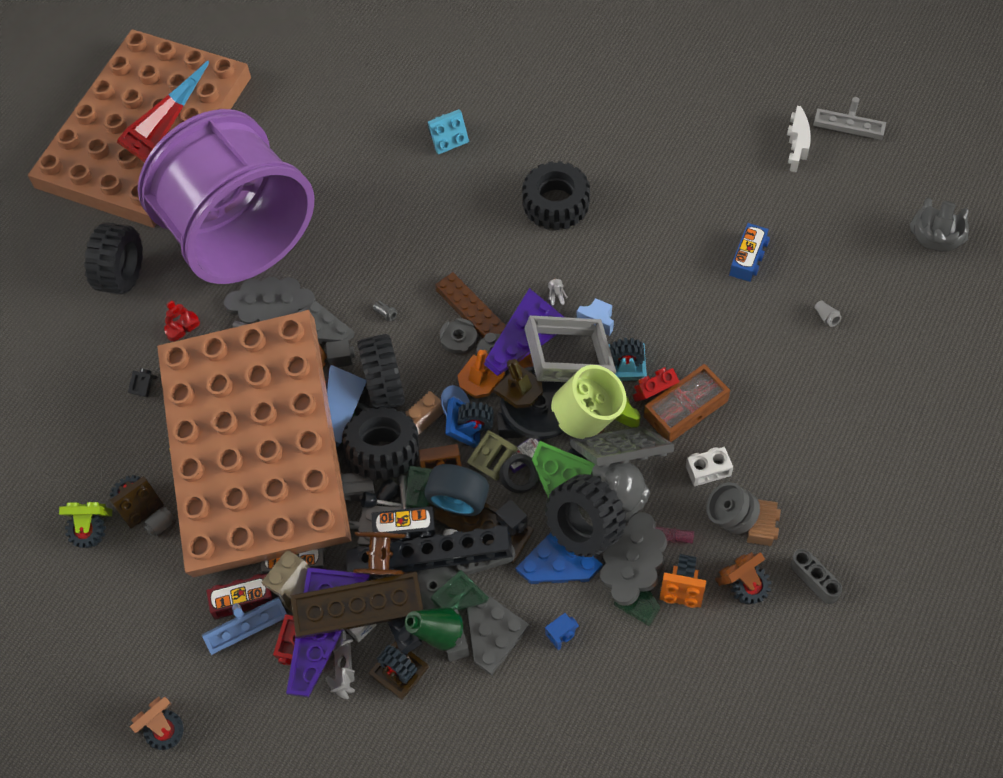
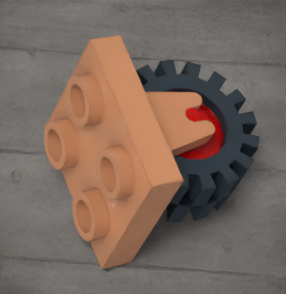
[130,697,184,750]

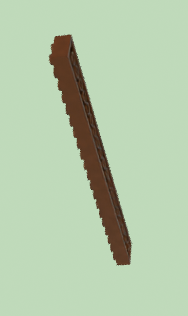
[435,272,605,434]

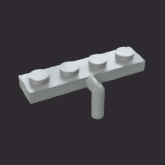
[813,97,886,140]

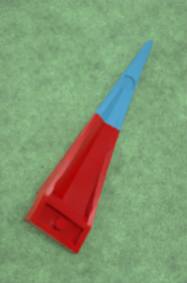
[117,61,209,162]

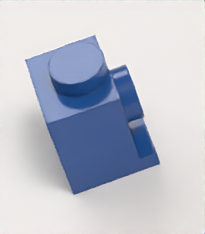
[545,613,579,650]

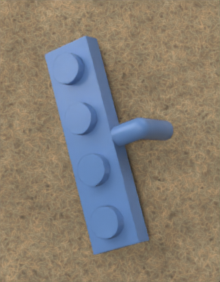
[202,597,287,655]

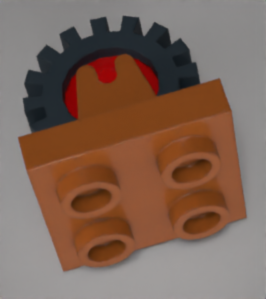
[715,552,771,604]

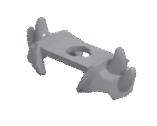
[325,630,355,699]

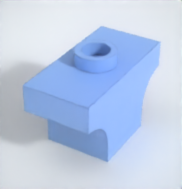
[577,298,614,336]

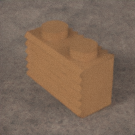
[406,391,444,435]
[747,499,781,546]

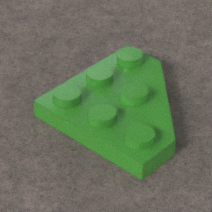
[532,441,595,498]

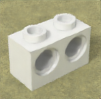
[686,447,733,487]

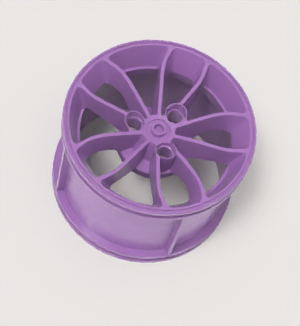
[138,109,314,284]

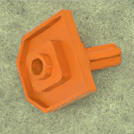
[457,350,505,398]

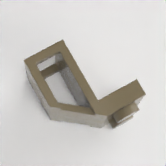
[261,551,309,613]

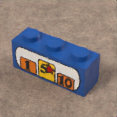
[729,223,770,282]

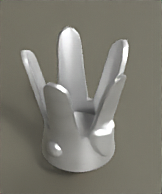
[548,279,568,306]

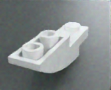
[787,106,810,172]

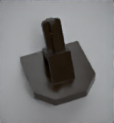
[494,359,543,408]

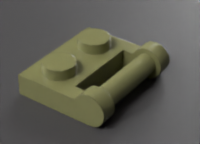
[467,430,518,482]

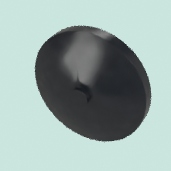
[500,366,566,439]

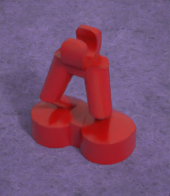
[164,300,200,342]

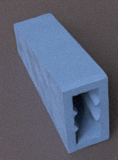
[326,365,366,447]

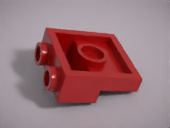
[632,367,680,402]
[273,614,296,666]

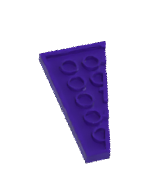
[484,288,564,376]
[286,568,371,697]

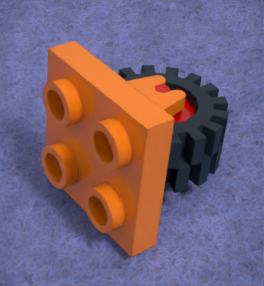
[659,554,706,608]

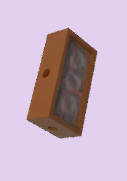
[644,364,730,442]

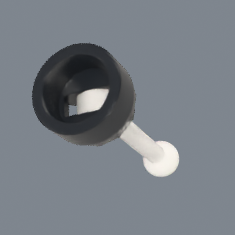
[361,491,402,508]

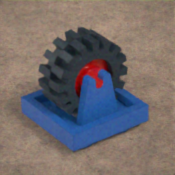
[445,397,494,448]

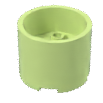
[551,365,626,439]

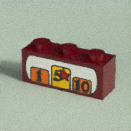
[206,574,274,620]

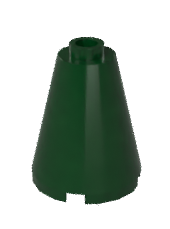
[405,607,463,650]

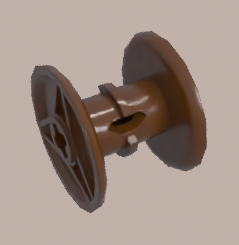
[352,532,406,575]

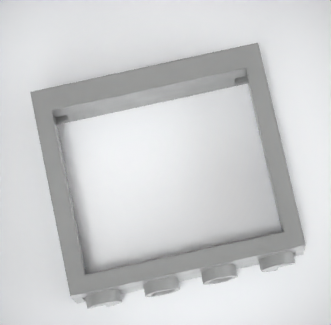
[525,315,616,382]

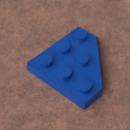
[516,532,603,584]

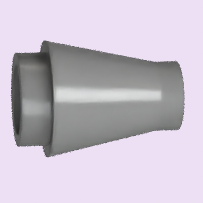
[814,300,841,327]

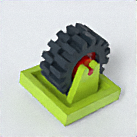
[59,502,112,548]

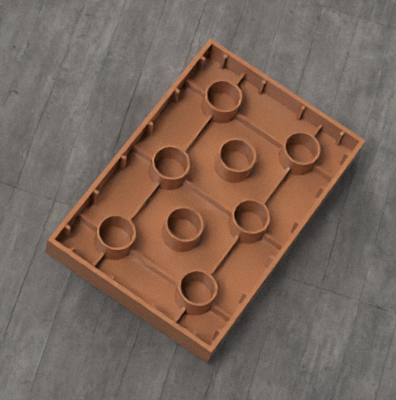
[28,29,251,228]
[157,310,352,577]

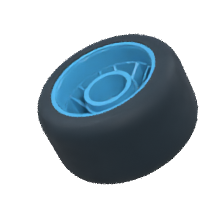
[425,464,489,516]

